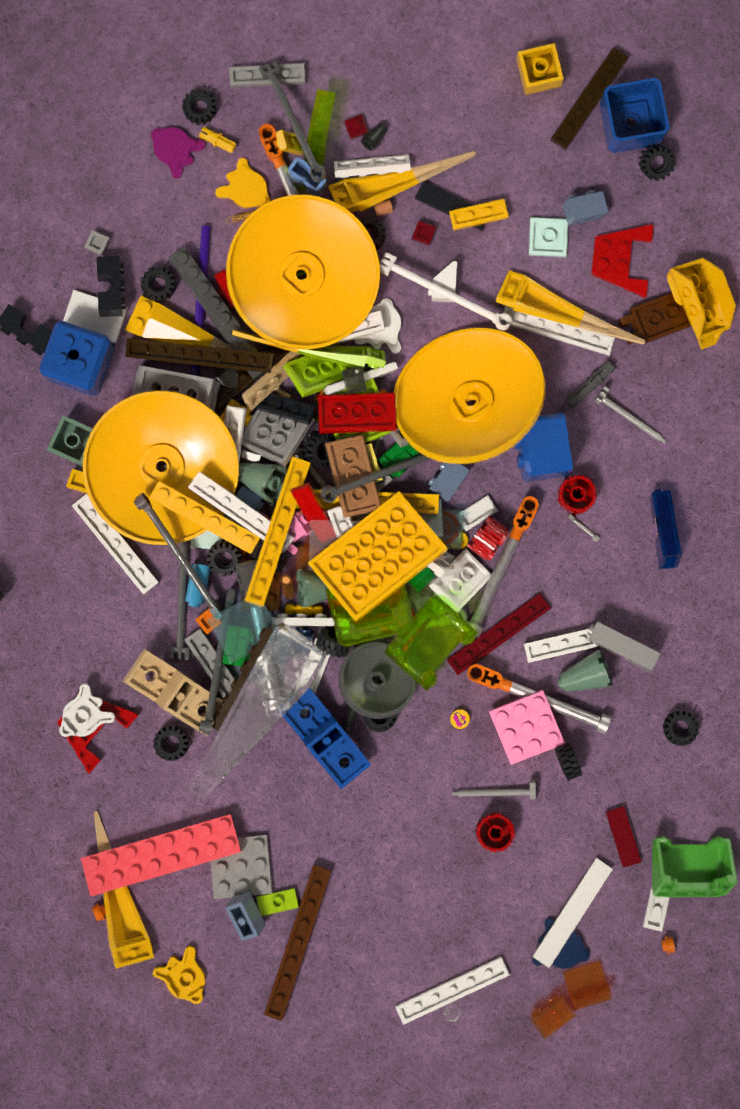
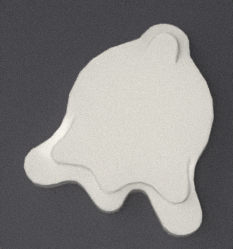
[354,299,401,354]
[59,684,116,737]

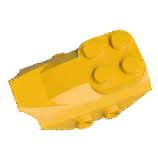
[667,258,736,350]

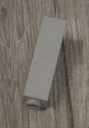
[587,622,661,673]

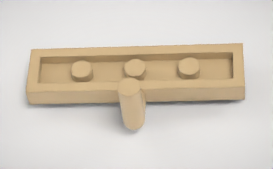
[242,351,302,411]

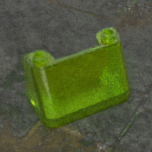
[325,584,414,646]
[385,596,478,691]

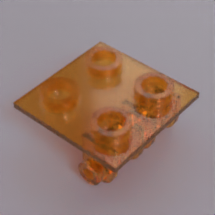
[563,961,612,1011]

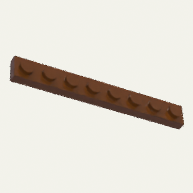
[264,864,332,1021]

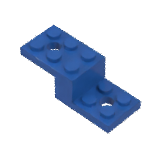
[277,685,371,789]

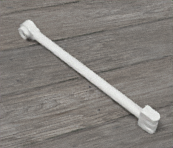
[379,253,512,331]

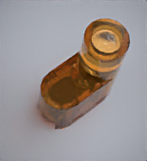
[280,574,295,600]

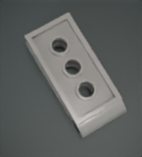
[131,366,221,411]

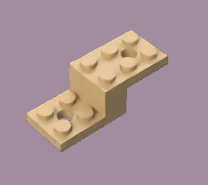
[123,649,223,736]

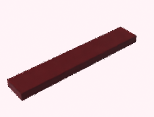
[447,593,551,676]

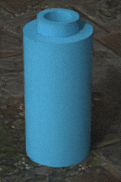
[185,563,211,608]

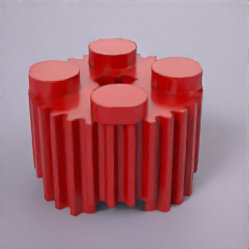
[557,475,597,515]
[467,515,510,561]
[475,812,515,853]

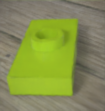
[257,888,299,916]

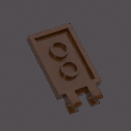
[618,293,691,345]

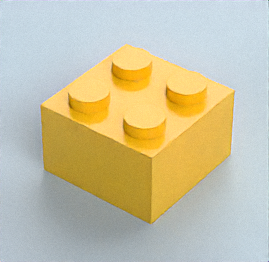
[516,43,564,95]

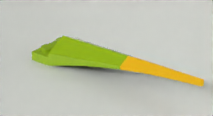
[232,330,386,371]

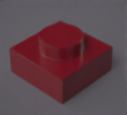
[344,115,368,140]
[412,221,436,246]

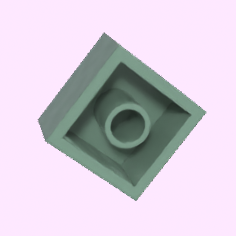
[47,415,93,467]

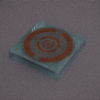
[439,509,465,549]

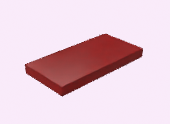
[318,392,396,434]

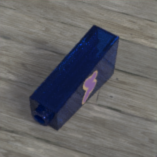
[650,489,682,570]

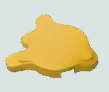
[215,158,270,209]
[153,946,205,1004]

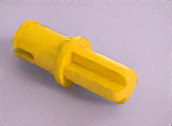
[199,127,236,153]

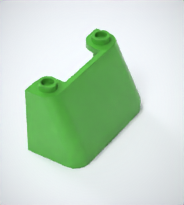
[652,836,738,897]

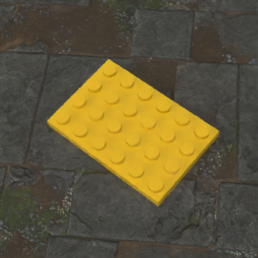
[308,492,448,622]

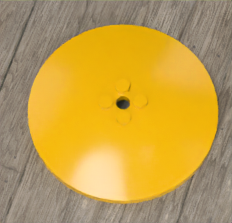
[226,195,380,350]
[394,328,546,464]
[83,390,239,545]

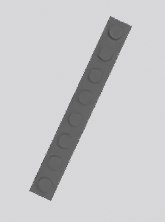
[169,247,265,380]

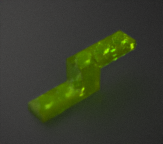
[299,89,336,190]

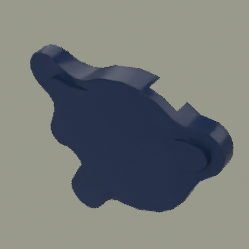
[532,918,590,969]

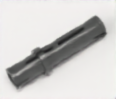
[565,361,615,409]

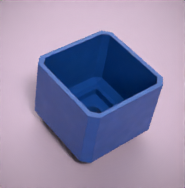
[599,78,670,153]
[39,320,115,396]
[514,413,573,482]

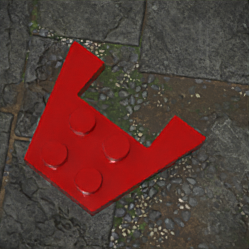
[591,225,653,298]
[57,701,139,774]

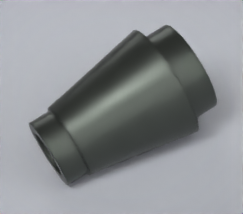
[361,123,388,151]

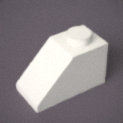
[428,261,457,303]

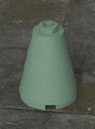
[238,462,287,503]
[295,569,335,608]
[557,650,613,692]

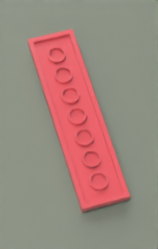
[81,814,241,896]

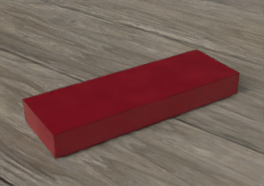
[605,806,642,868]

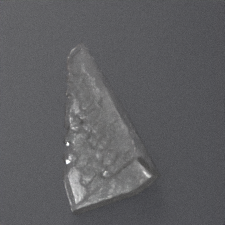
[187,622,328,800]

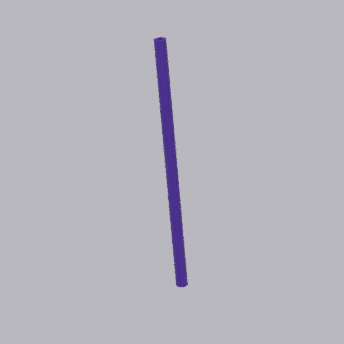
[191,226,211,398]

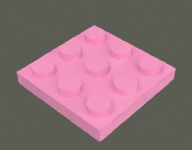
[489,689,565,765]

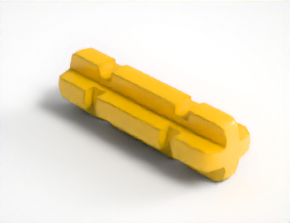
[285,604,323,616]

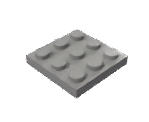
[241,410,315,467]
[211,835,272,899]

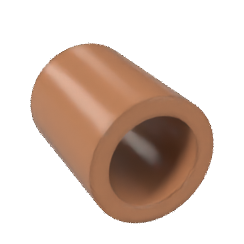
[373,199,393,217]

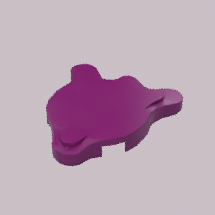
[151,127,205,179]

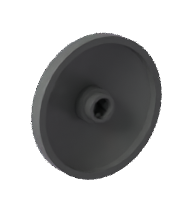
[338,642,416,719]

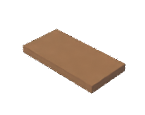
[325,435,381,518]

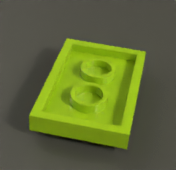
[283,356,352,398]

